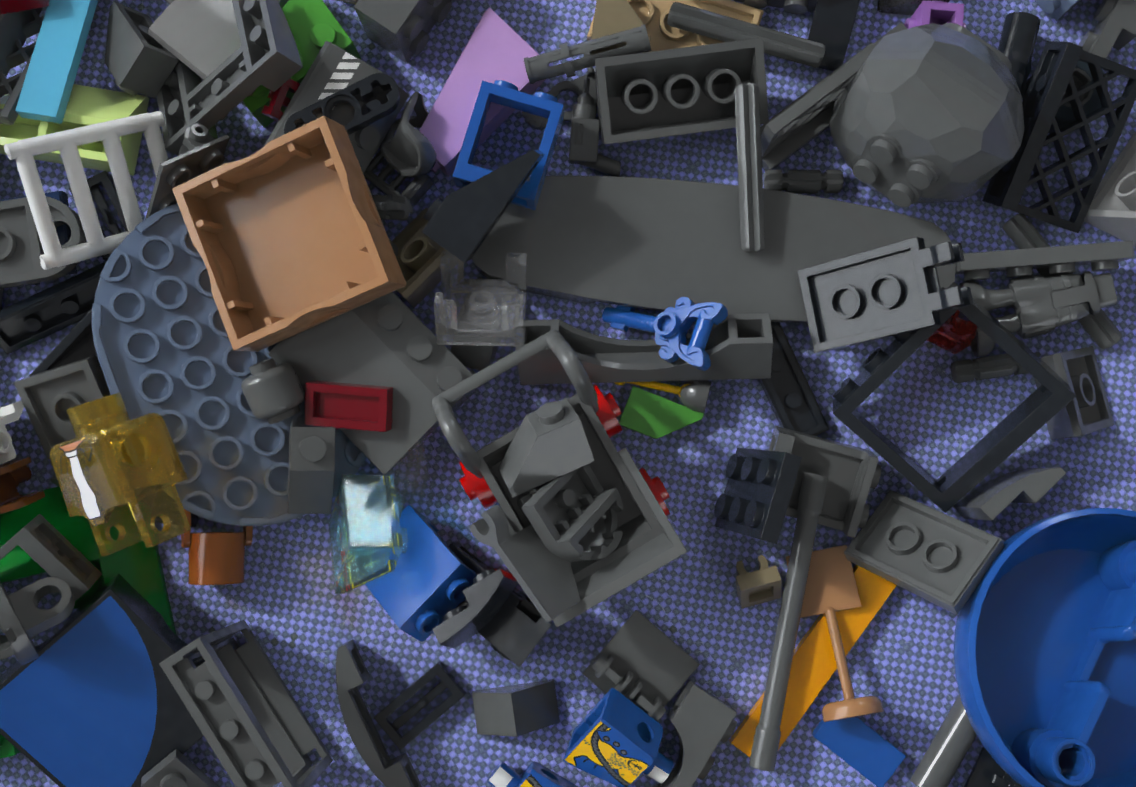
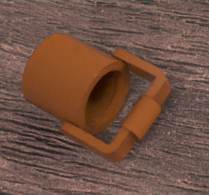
[181,508,253,585]

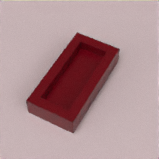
[305,381,393,432]

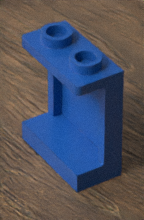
[362,505,477,642]

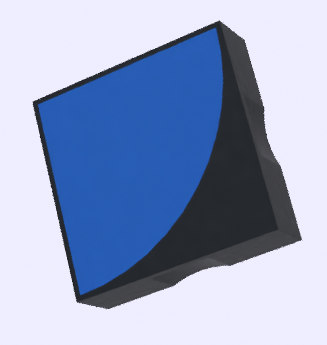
[0,574,205,787]

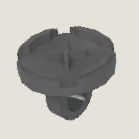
[0,577,75,665]

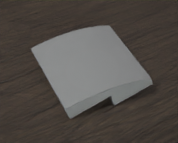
[148,0,241,80]

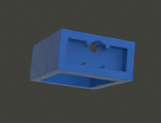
[452,80,564,210]

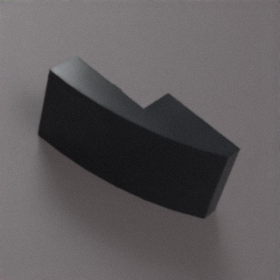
[432,568,517,648]

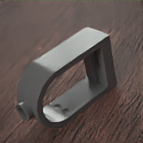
[0,514,102,660]

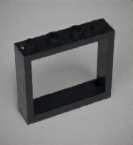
[833,282,1076,513]

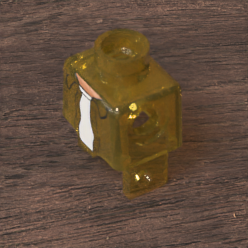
[50,392,191,556]

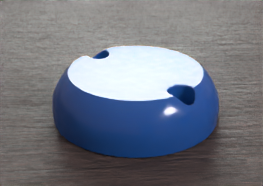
[954,508,1136,787]

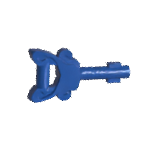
[602,297,728,371]

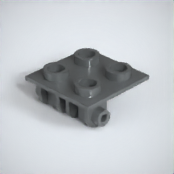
[145,123,230,219]
[582,610,700,722]

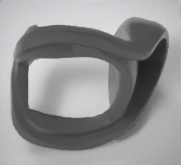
[380,91,436,177]

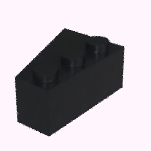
[449,541,552,667]

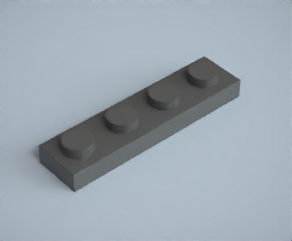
[955,240,1134,281]

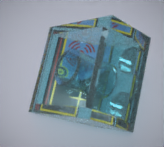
[328,474,408,594]

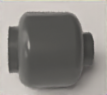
[241,357,305,424]

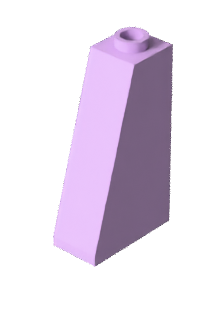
[420,7,546,177]

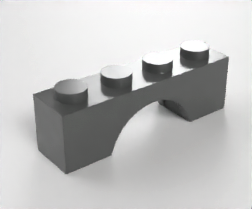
[651,680,737,787]

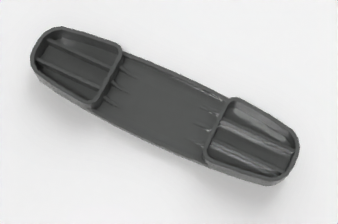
[472,176,956,325]

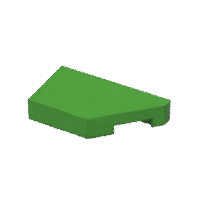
[619,386,704,439]

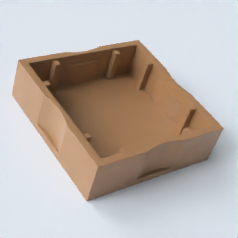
[172,116,407,352]

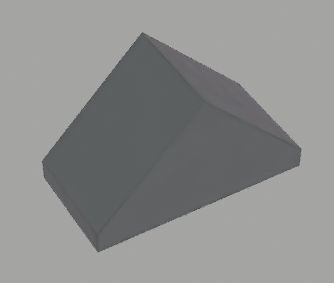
[472,679,560,737]

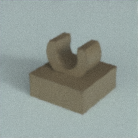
[736,555,782,609]

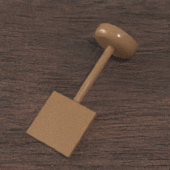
[785,545,884,722]

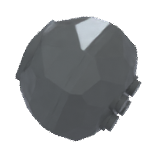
[829,23,1024,207]

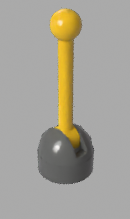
[614,380,712,413]

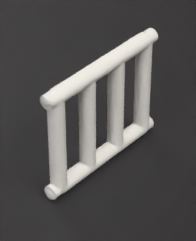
[4,111,169,270]

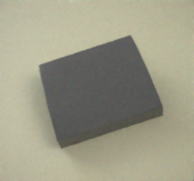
[953,467,1066,520]

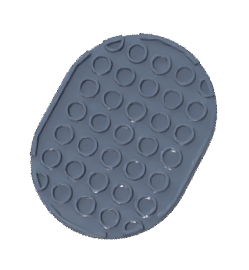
[92,203,366,526]

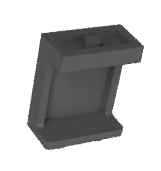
[768,426,882,538]

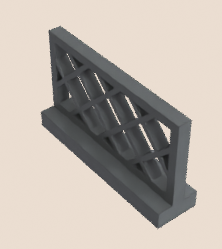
[761,22,907,171]

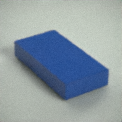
[811,701,906,787]

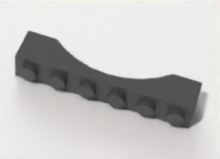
[515,313,773,385]

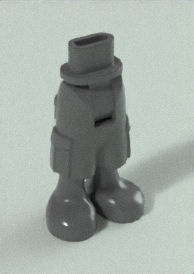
[959,271,1117,357]

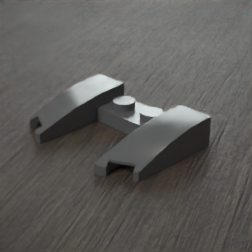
[157,0,303,155]

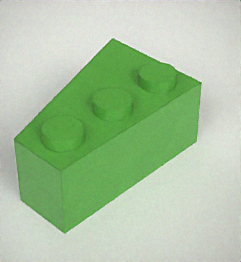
[243,0,362,128]

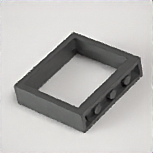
[159,620,333,787]

